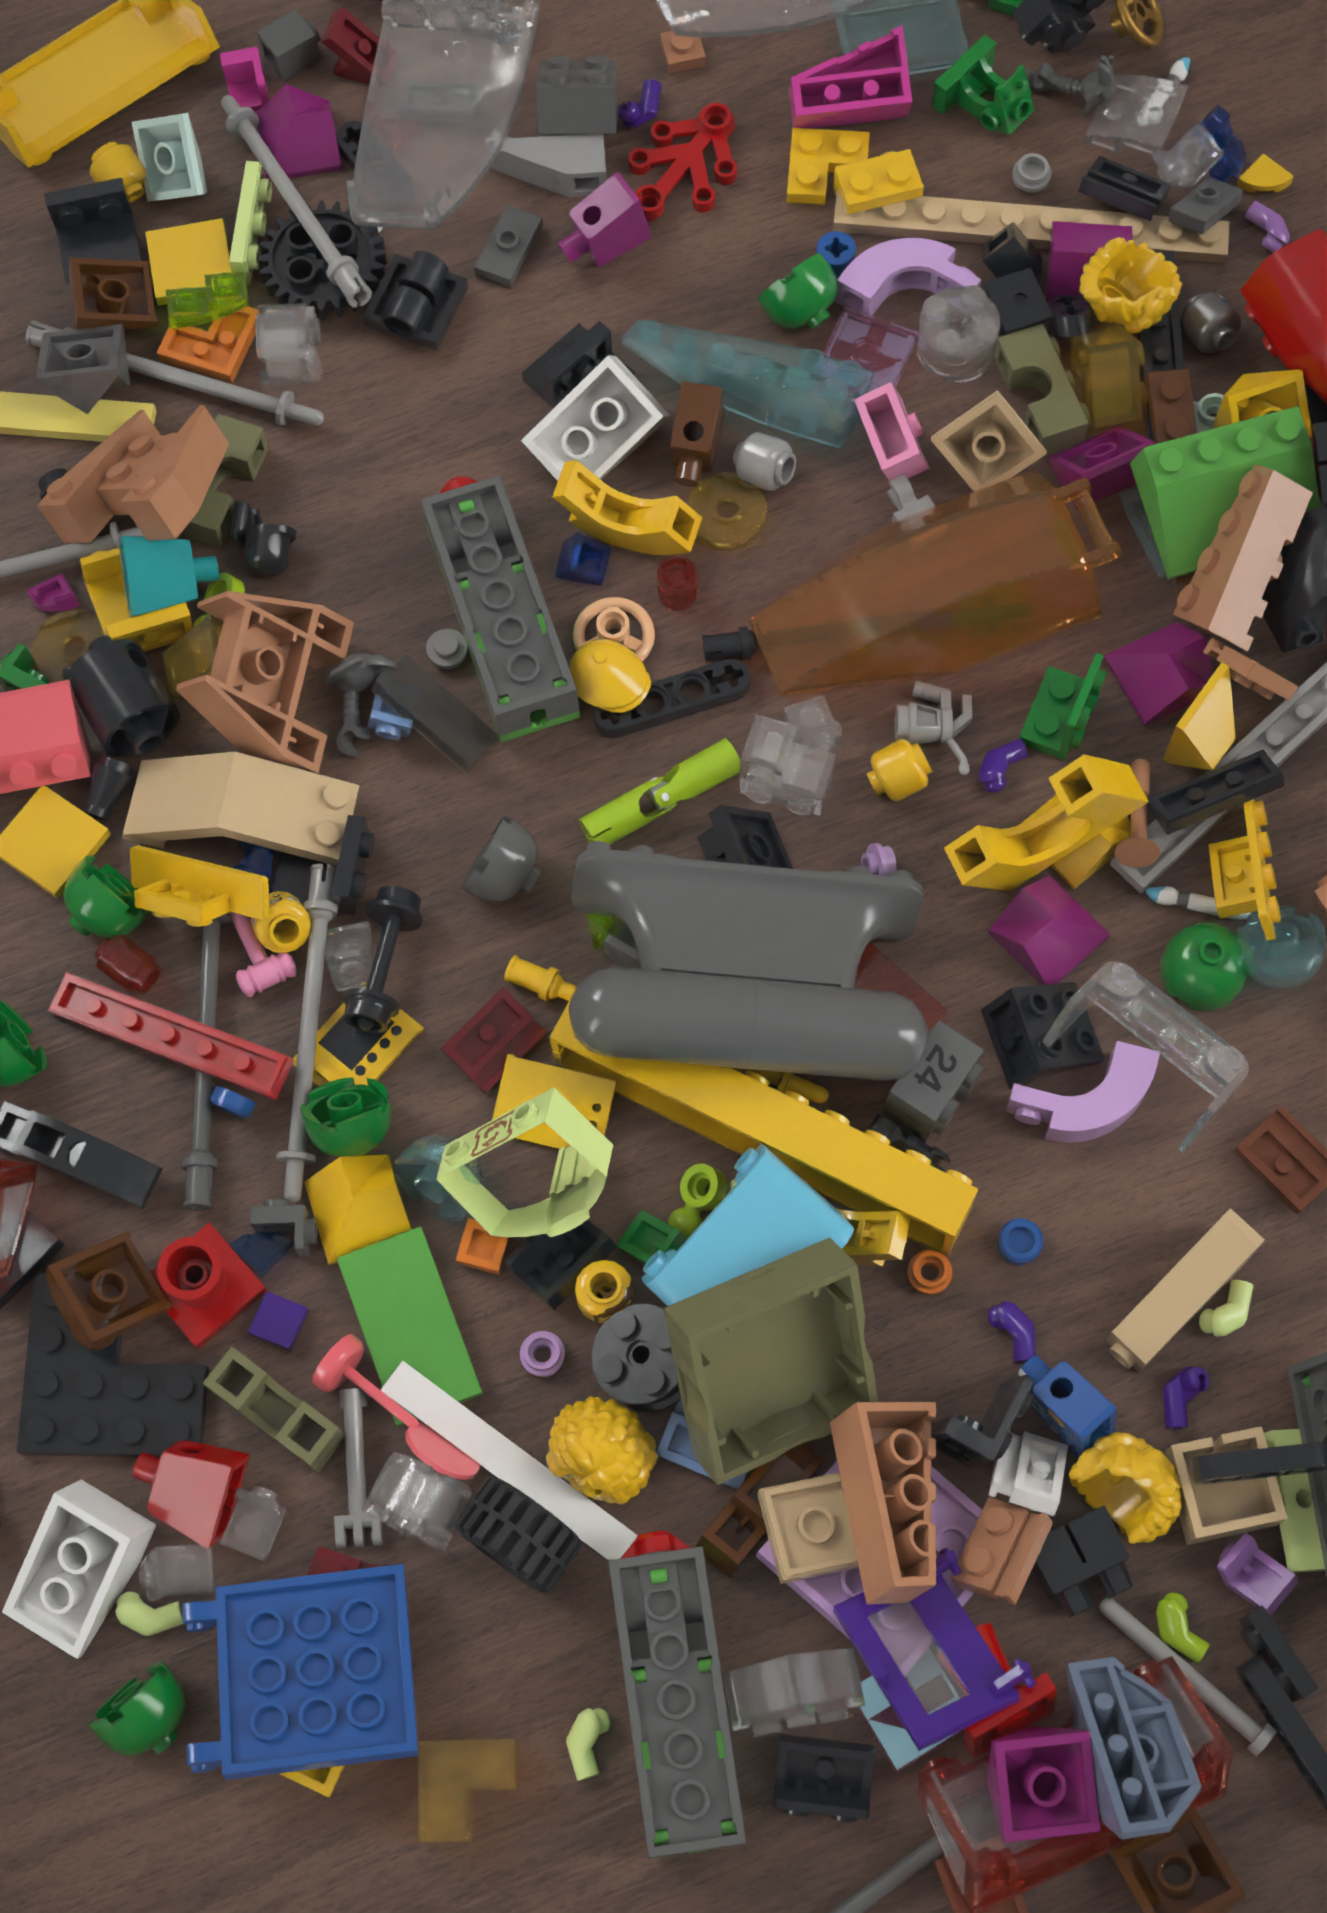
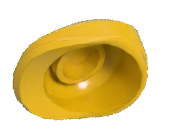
[569,639,651,713]

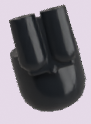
[229,501,297,576]

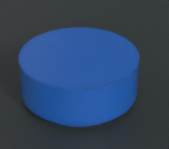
[210,1086,256,1119]
[997,1218,1043,1265]

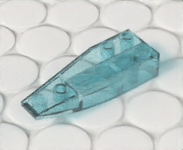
[622,319,875,449]

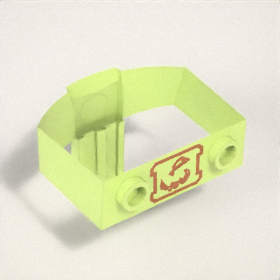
[436,1087,613,1237]

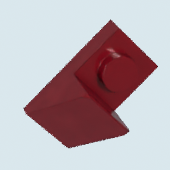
[321,7,400,88]

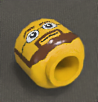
[575,1260,635,1323]

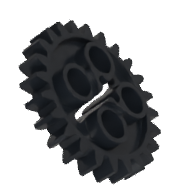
[258,200,387,321]

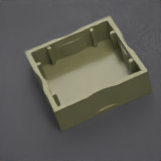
[663,1237,878,1485]

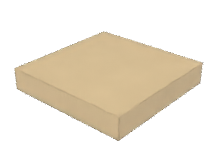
[757,1472,859,1584]

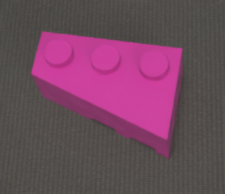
[788,25,912,129]

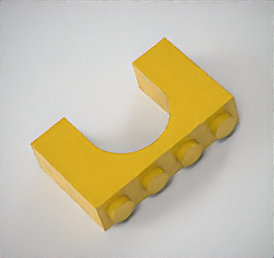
[944,754,1149,892]

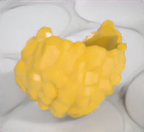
[1079,237,1182,333]
[546,1396,658,1505]
[1068,1432,1182,1544]

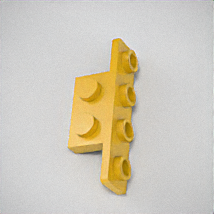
[1208,799,1281,941]
[130,845,269,927]

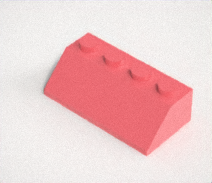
[0,680,91,794]

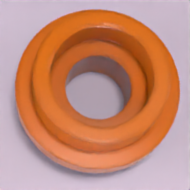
[907,1249,953,1295]

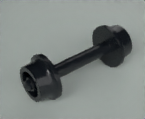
[342,886,423,1033]

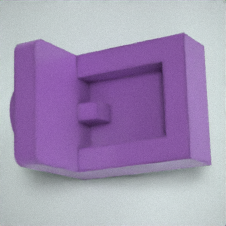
[1217,1533,1299,1616]

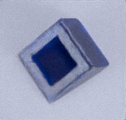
[555,532,612,586]

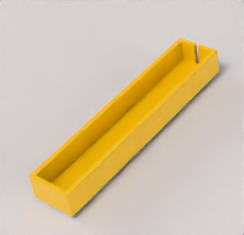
[550,999,978,1257]

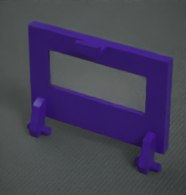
[833,1548,1036,1751]

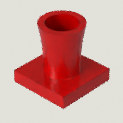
[150,1222,268,1350]
[936,1623,1057,1759]

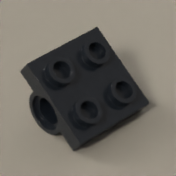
[363,251,468,351]

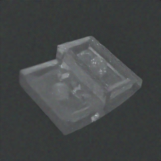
[1084,75,1188,156]

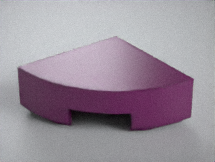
[26,574,80,612]

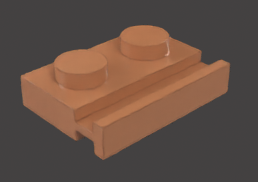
[1203,638,1299,701]
[950,1497,1053,1605]

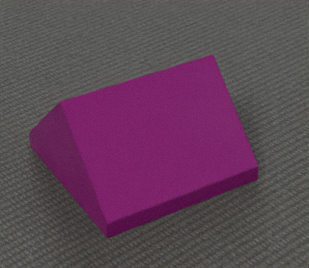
[1046,221,1133,305]
[1048,426,1155,510]

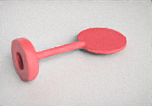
[312,1334,480,1480]

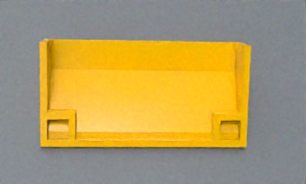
[0,0,220,168]

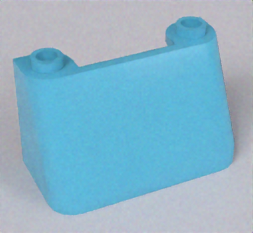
[641,1144,854,1306]

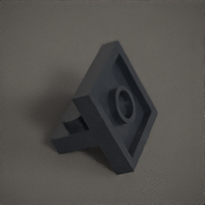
[522,321,635,408]
[697,805,793,869]

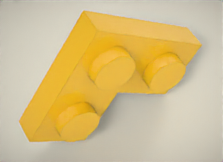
[787,127,870,205]

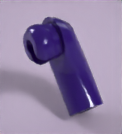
[618,79,662,128]
[978,738,1028,793]
[988,1301,1036,1364]
[1162,1366,1210,1430]

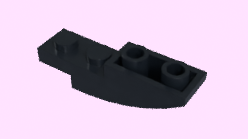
[0,1101,163,1209]

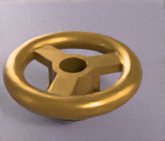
[1109,0,1164,48]

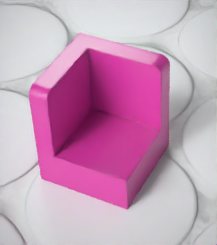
[220,46,269,111]

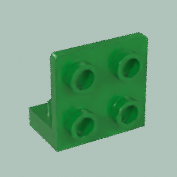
[1019,653,1107,761]

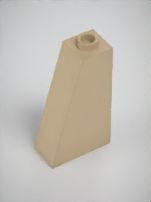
[1106,1208,1265,1373]

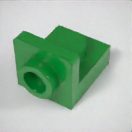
[0,643,50,692]
[616,1209,687,1266]

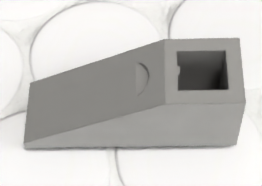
[486,134,607,198]

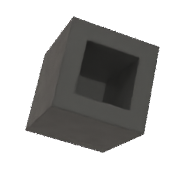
[256,9,321,82]

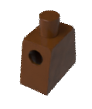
[670,381,725,487]

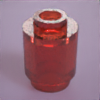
[95,934,162,995]

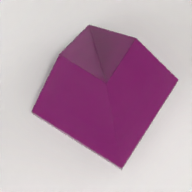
[256,84,343,182]
[1104,622,1214,727]
[988,875,1110,985]
[986,1726,1100,1843]

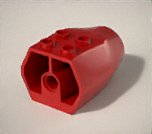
[1240,229,1327,405]

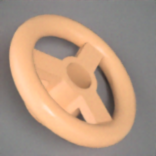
[573,597,655,662]

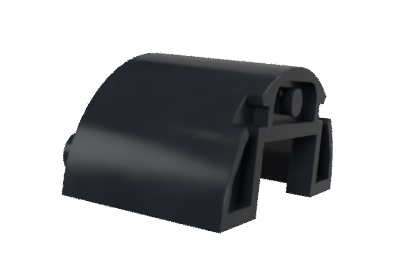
[1262,504,1327,653]

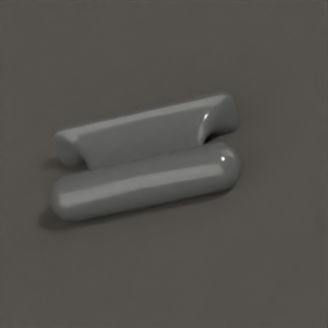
[569,841,928,1081]

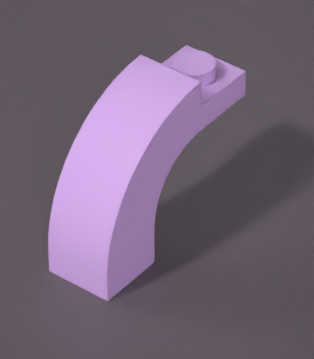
[835,238,981,321]
[1006,1041,1160,1143]

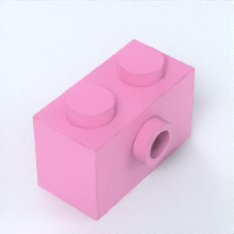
[854,382,930,481]

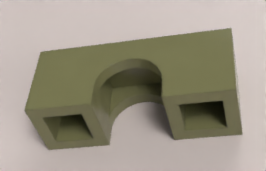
[994,323,1091,457]
[179,414,269,549]
[203,1346,345,1473]

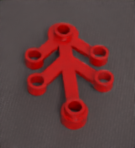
[628,103,737,221]

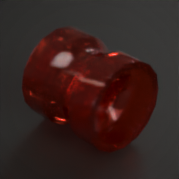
[657,555,698,611]

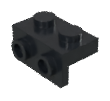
[505,1219,617,1310]
[773,1734,875,1822]

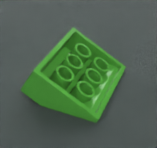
[1130,406,1320,580]

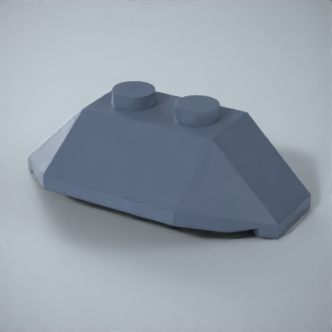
[1066,1657,1201,1839]

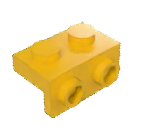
[833,149,924,215]

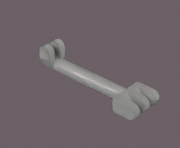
[334,1388,383,1549]

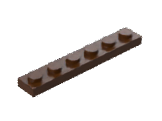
[1145,369,1197,607]

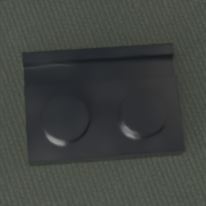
[1078,156,1171,221]

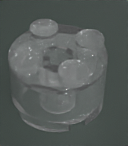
[916,285,1000,383]
[256,303,322,387]
[362,1451,473,1552]

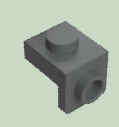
[250,1199,318,1258]

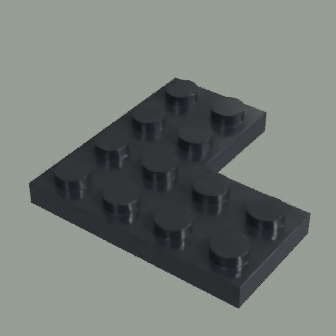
[17,1273,209,1458]

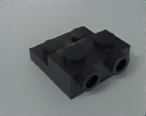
[1012,0,1105,54]

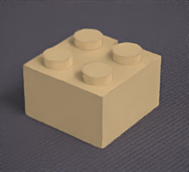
[1163,1426,1288,1545]

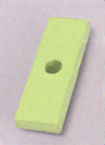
[229,161,272,285]
[1264,1429,1325,1573]

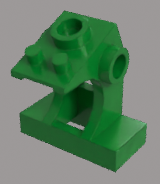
[931,34,1034,135]

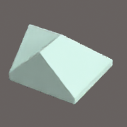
[132,113,208,202]

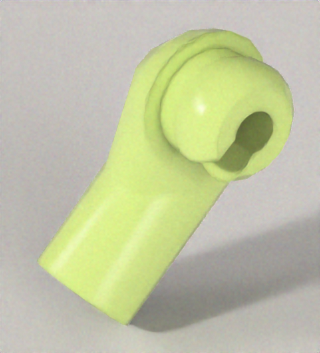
[1199,1280,1254,1337]
[115,1591,184,1636]
[566,1708,610,1781]

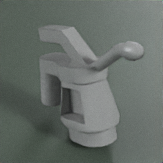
[894,680,972,776]

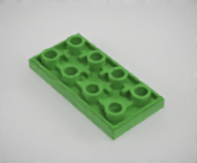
[337,1226,483,1428]

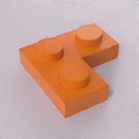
[156,299,263,384]

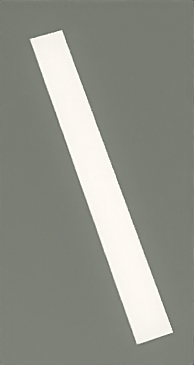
[381,1361,638,1560]

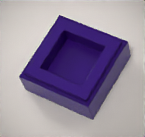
[248,1291,309,1352]

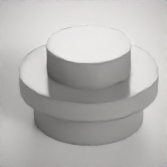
[1012,153,1052,192]
[426,629,468,669]

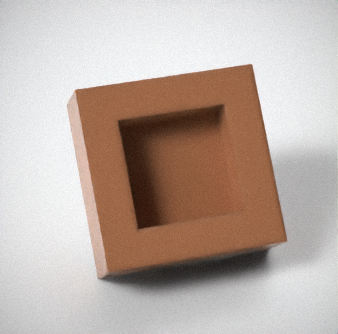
[660,26,706,74]

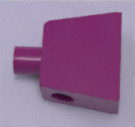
[557,172,652,266]

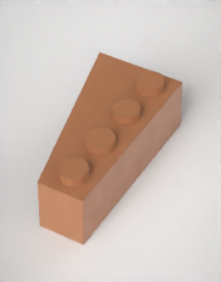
[1173,464,1313,652]
[830,1402,936,1604]

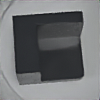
[982,222,1043,278]

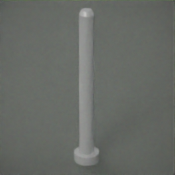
[1098,1597,1277,1757]

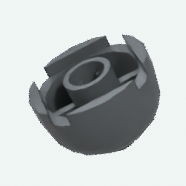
[461,814,541,903]

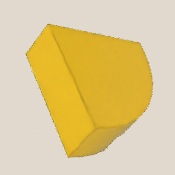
[1236,153,1294,193]

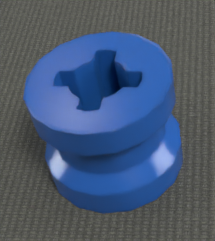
[816,231,856,279]

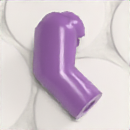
[1245,201,1290,253]

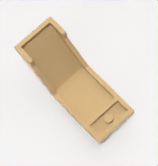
[122,751,359,866]

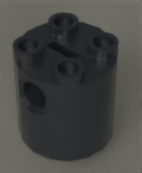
[62,635,180,757]

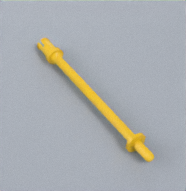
[504,955,829,1104]

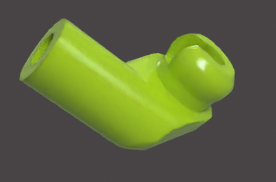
[1156,1592,1210,1664]

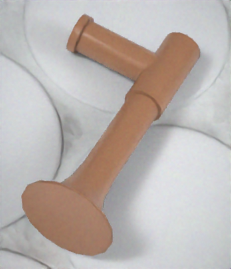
[1115,759,1161,868]

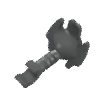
[1026,54,1117,116]
[324,653,396,757]

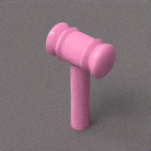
[229,912,297,998]

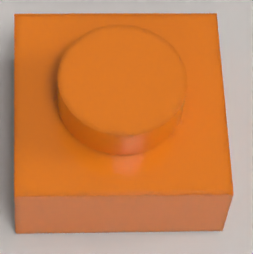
[455,1218,511,1275]

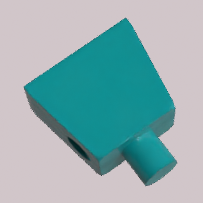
[118,535,219,618]

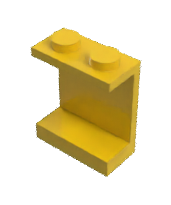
[80,548,194,652]

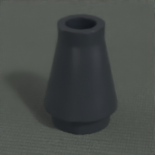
[83,755,133,821]

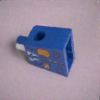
[1018,1355,1117,1459]

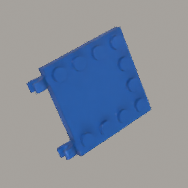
[183,1564,419,1780]

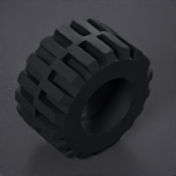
[455,1477,583,1594]

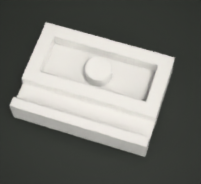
[989,1427,1068,1516]

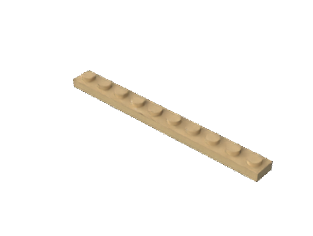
[833,189,1230,264]

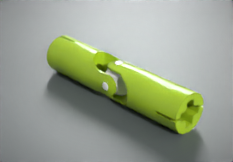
[578,738,743,845]

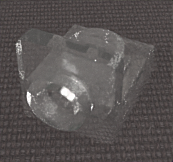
[1151,124,1224,188]
[784,694,842,758]
[326,921,373,992]
[220,1484,287,1562]
[139,1544,214,1601]

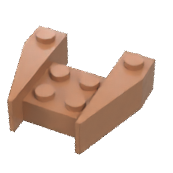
[37,405,229,543]
[176,591,354,774]

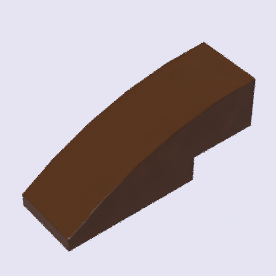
[696,1443,824,1578]

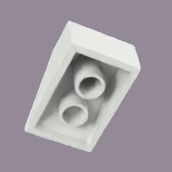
[521,355,670,481]
[2,1479,157,1659]

